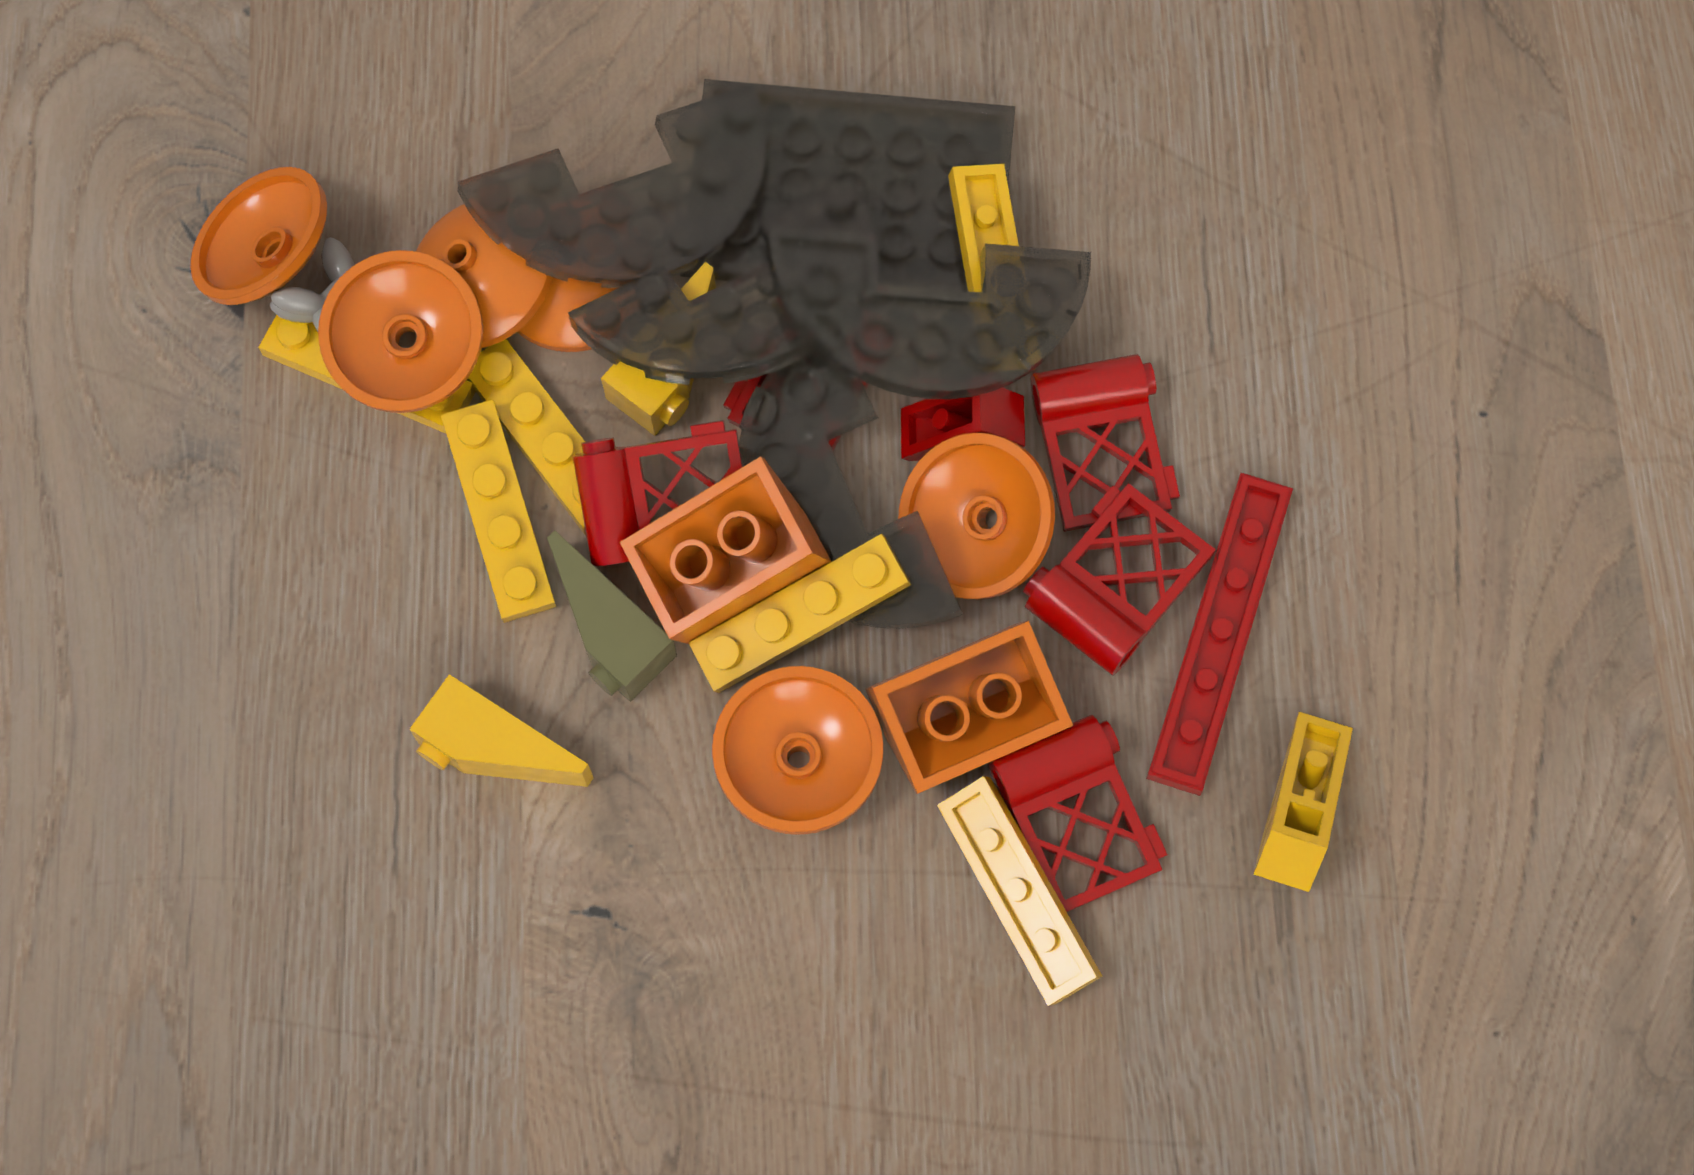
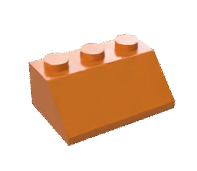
[620,456,832,644]
[865,621,1073,794]

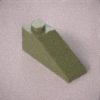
[547,530,677,702]

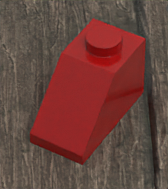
[901,378,1025,461]

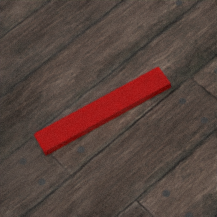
[1146,473,1293,796]

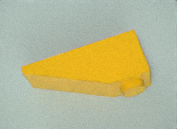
[601,262,717,436]
[409,674,594,787]
[1253,712,1353,892]

